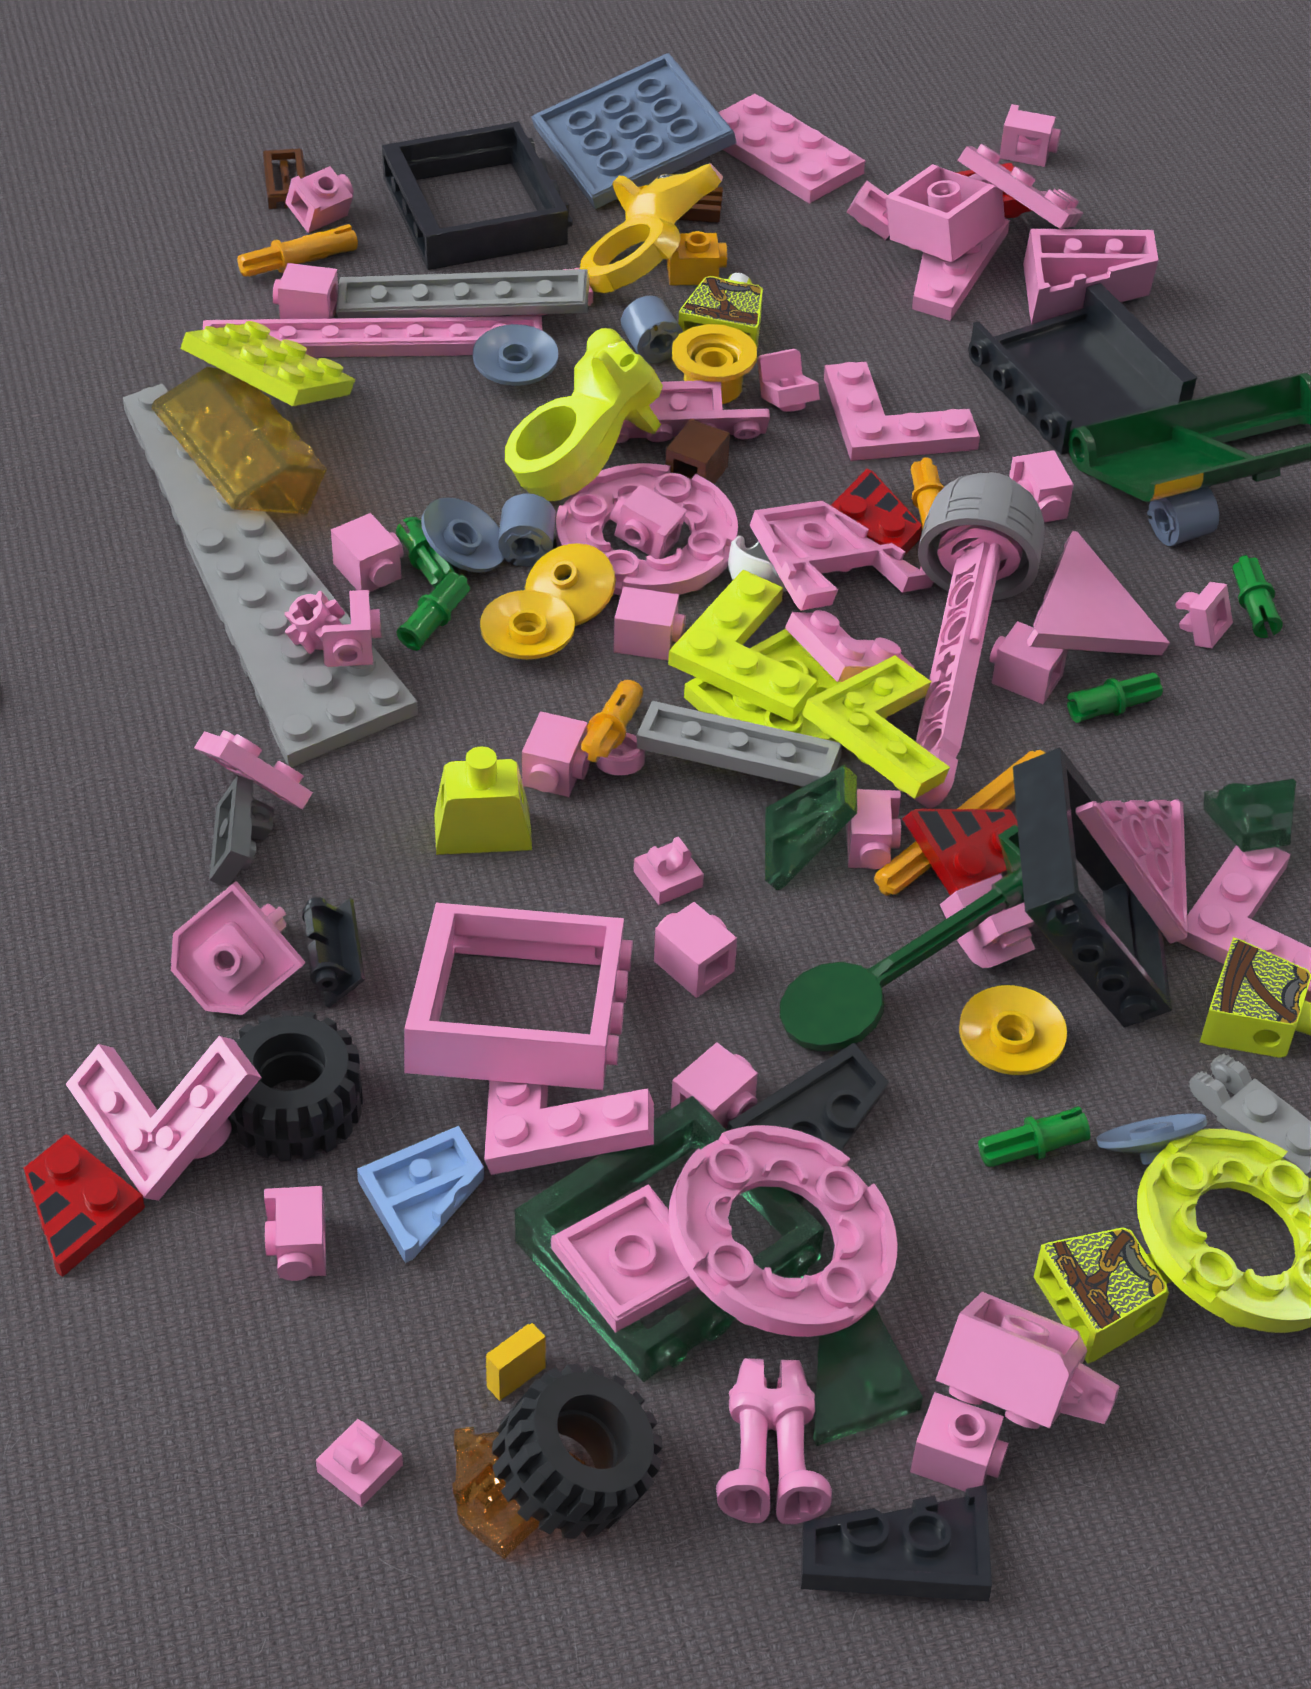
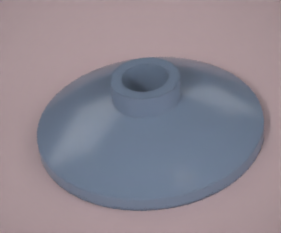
[473,324,558,386]
[421,498,504,573]
[1096,1113,1207,1164]

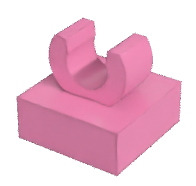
[1175,582,1233,649]
[634,837,704,905]
[316,1419,403,1507]

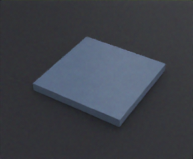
[531,53,737,209]

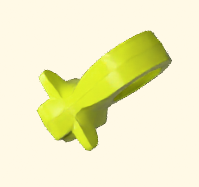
[505,328,663,501]

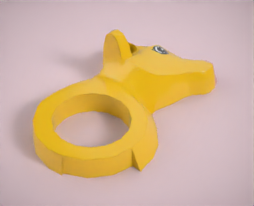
[580,163,723,293]

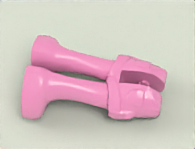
[716,1358,832,1524]

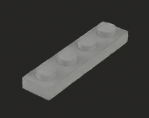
[636,701,841,792]

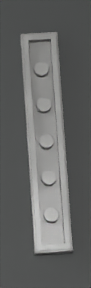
[336,269,590,318]

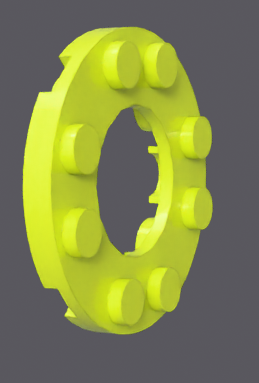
[1137,1129,1311,1333]

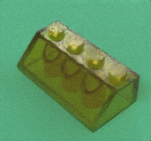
[151,367,327,514]

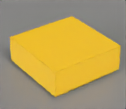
[486,1323,546,1401]

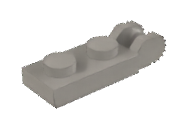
[1188,1053,1311,1178]

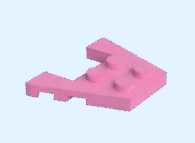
[749,501,934,611]

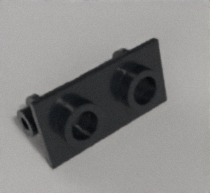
[302,897,365,1008]

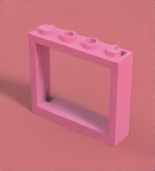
[404,903,633,1090]

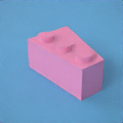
[1023,229,1158,325]

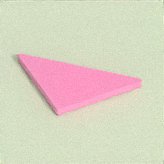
[1027,531,1170,656]
[1076,799,1188,944]

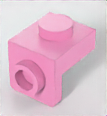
[847,181,889,240]
[757,349,820,412]
[322,590,381,667]

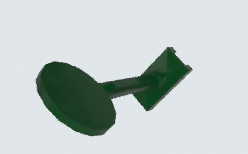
[780,825,1024,1052]

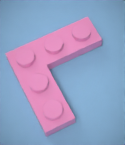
[958,144,1083,229]
[824,362,980,461]
[1177,833,1311,1002]
[66,1036,262,1201]
[484,1080,654,1175]

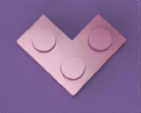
[785,610,915,682]
[194,730,313,810]

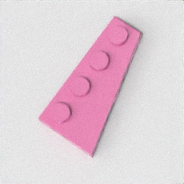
[912,219,1010,321]

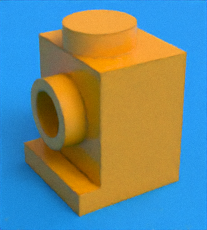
[667,231,727,285]

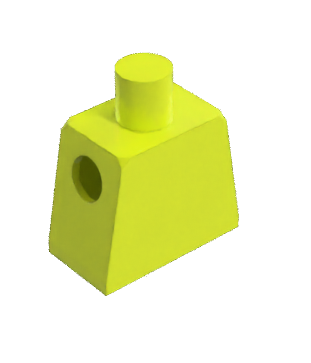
[434,747,532,855]

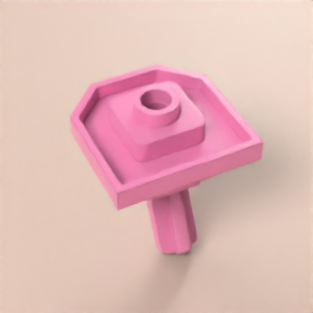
[171,881,306,1015]

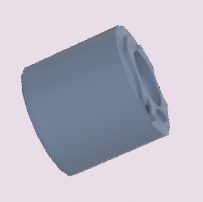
[621,296,683,363]
[1147,487,1219,546]
[498,493,555,566]

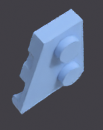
[357,1126,484,1263]

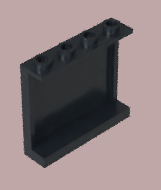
[968,283,1197,455]

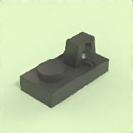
[209,775,274,887]

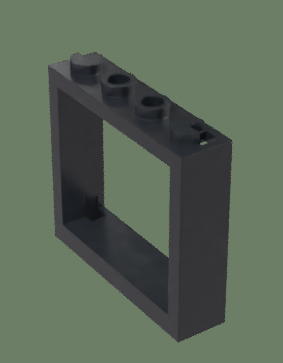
[382,121,573,270]
[1013,747,1172,1028]

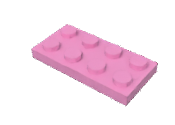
[718,94,865,204]

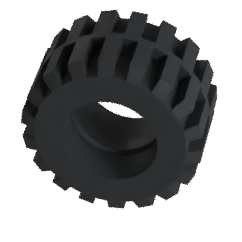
[228,1010,363,1161]
[492,1364,663,1539]

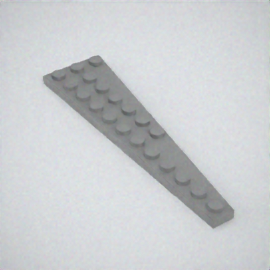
[123,384,418,768]

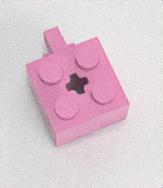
[886,164,1005,262]
[936,1292,1120,1429]

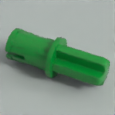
[396,517,455,588]
[1232,555,1283,638]
[396,572,470,651]
[1067,673,1163,723]
[978,1106,1091,1167]

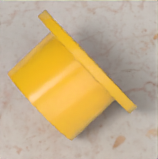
[672,324,757,404]

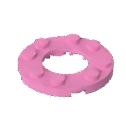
[556,463,738,596]
[669,1125,898,1337]

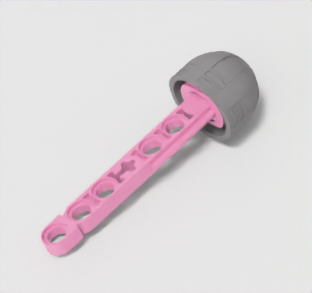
[907,472,1045,809]

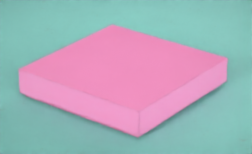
[551,1184,698,1333]

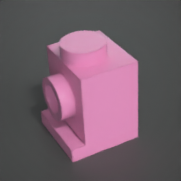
[1000,104,1061,167]
[285,166,353,233]
[1009,450,1074,522]
[610,484,687,559]
[846,789,901,869]
[264,1186,326,1281]

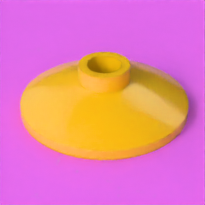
[525,543,616,626]
[480,590,575,660]
[959,985,1067,1075]

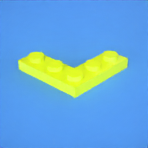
[668,570,818,722]
[802,655,950,799]

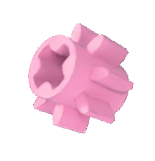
[285,591,345,654]

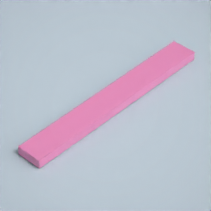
[203,316,542,357]

